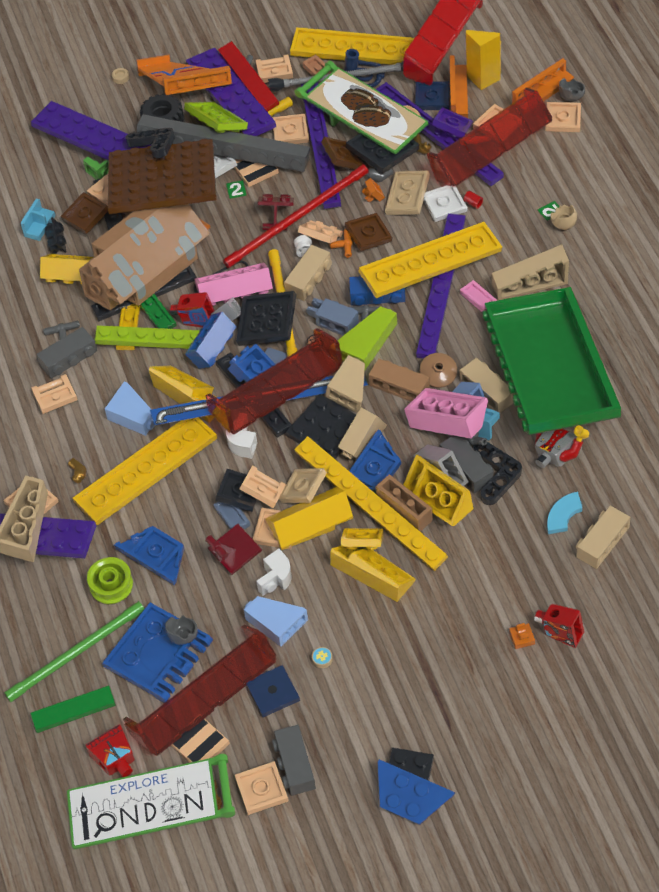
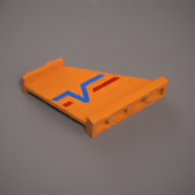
[136,54,232,95]

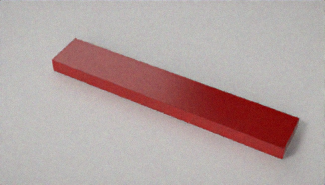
[218,41,279,112]

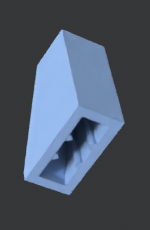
[105,381,155,436]
[244,596,308,647]

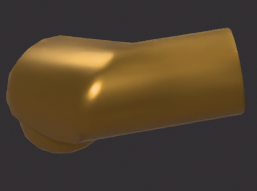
[413,134,432,154]
[68,458,87,483]

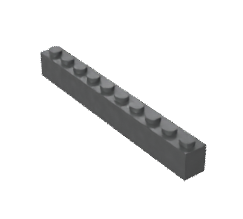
[137,114,310,172]

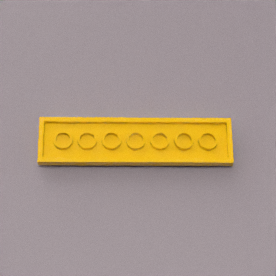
[290,27,414,65]
[358,222,502,298]
[73,417,217,525]

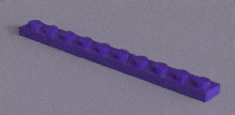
[300,82,341,209]
[375,82,504,186]
[416,213,466,359]

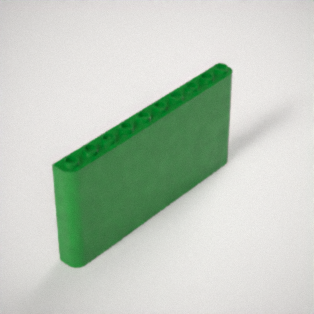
[482,287,621,435]

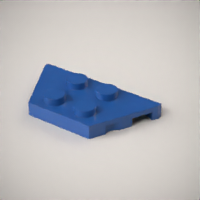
[349,429,401,494]
[114,526,184,585]
[378,759,455,825]

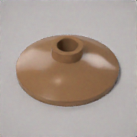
[420,353,457,388]

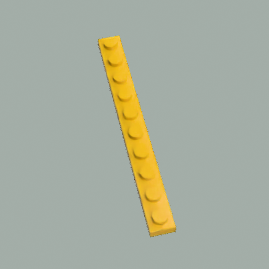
[294,436,448,571]

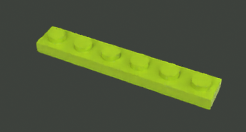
[95,325,201,349]

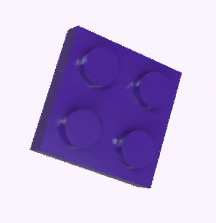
[432,107,473,138]

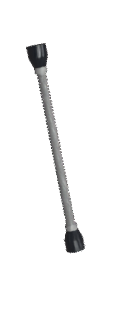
[268,61,403,92]

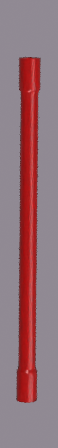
[223,164,369,269]

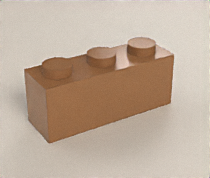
[369,358,430,402]
[376,474,432,532]

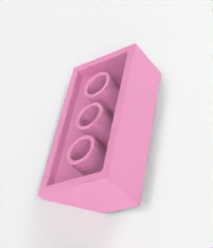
[194,263,273,306]
[404,388,488,438]

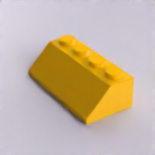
[40,254,94,284]

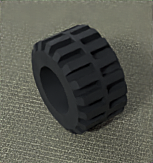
[140,94,184,122]

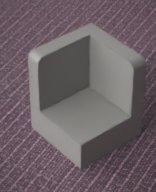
[211,297,241,321]

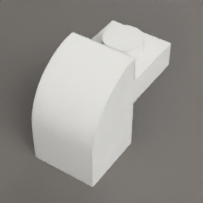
[226,413,257,459]
[257,549,292,596]

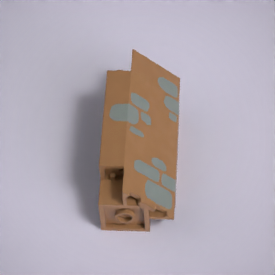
[79,204,210,310]

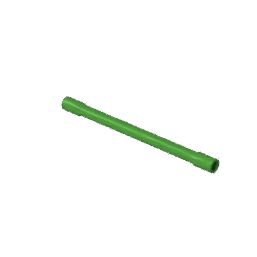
[4,601,144,702]

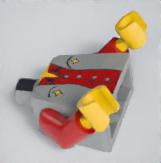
[535,425,589,468]

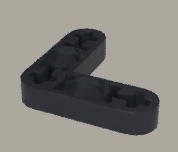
[125,127,175,158]
[474,442,522,505]

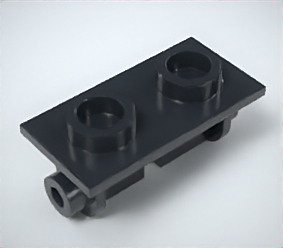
[45,217,67,254]

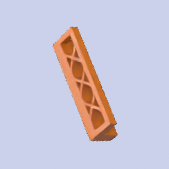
[450,55,468,118]
[512,58,574,115]

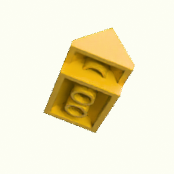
[466,30,501,90]
[149,365,217,423]
[403,455,474,526]
[265,487,353,551]
[330,546,416,602]

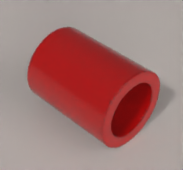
[463,190,483,209]

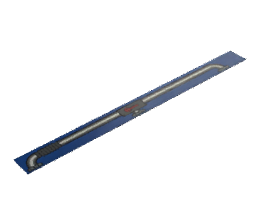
[150,376,368,425]

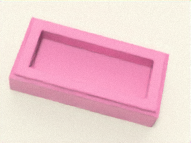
[460,280,497,312]

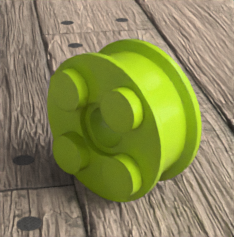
[87,557,133,605]

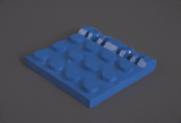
[103,602,213,703]

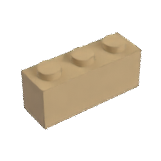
[284,245,332,301]
[460,358,513,414]
[576,506,631,569]

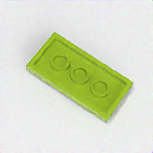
[184,102,248,133]

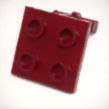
[258,194,294,231]
[205,524,262,575]

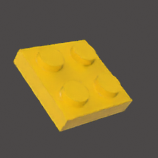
[341,528,383,550]

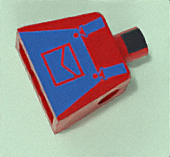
[170,292,215,328]

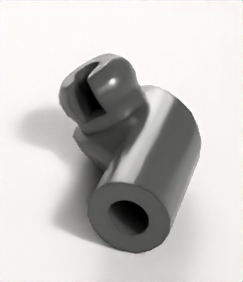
[366,169,393,182]

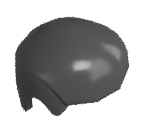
[559,78,585,101]
[165,615,198,645]

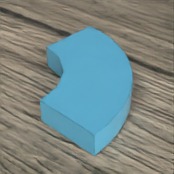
[547,492,582,534]

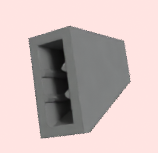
[413,444,468,486]

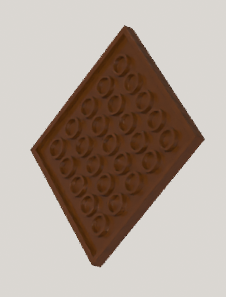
[108,139,217,214]

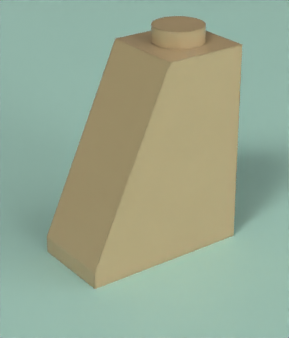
[325,355,365,413]
[338,407,387,460]

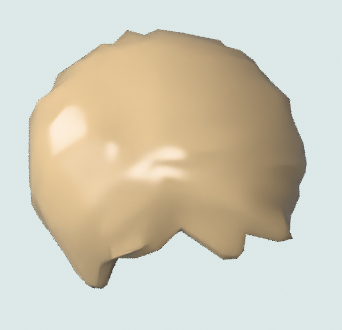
[551,205,577,230]

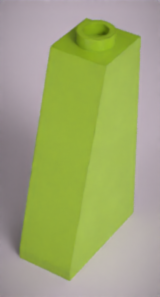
[332,306,397,371]

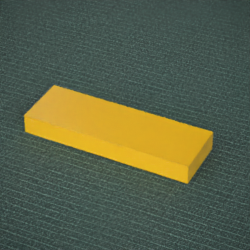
[116,304,141,350]

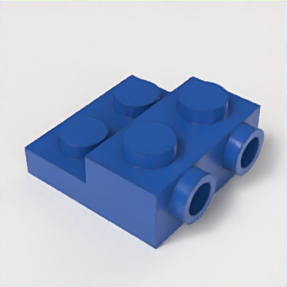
[228,344,281,390]

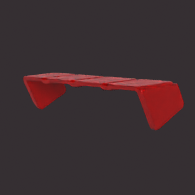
[403,0,483,85]

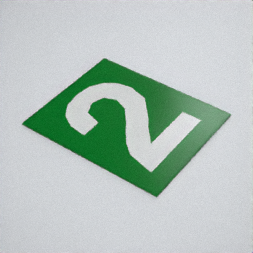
[226,180,247,199]
[537,201,559,221]

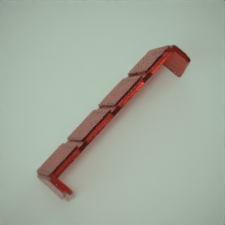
[427,88,552,187]
[206,328,343,434]
[123,624,277,756]

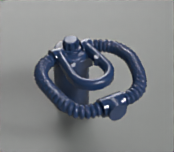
[344,49,385,88]

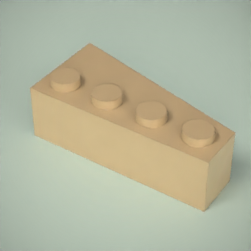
[492,245,569,300]
[0,476,48,562]

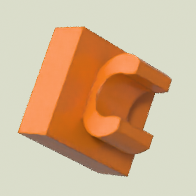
[362,178,385,202]
[509,623,535,649]

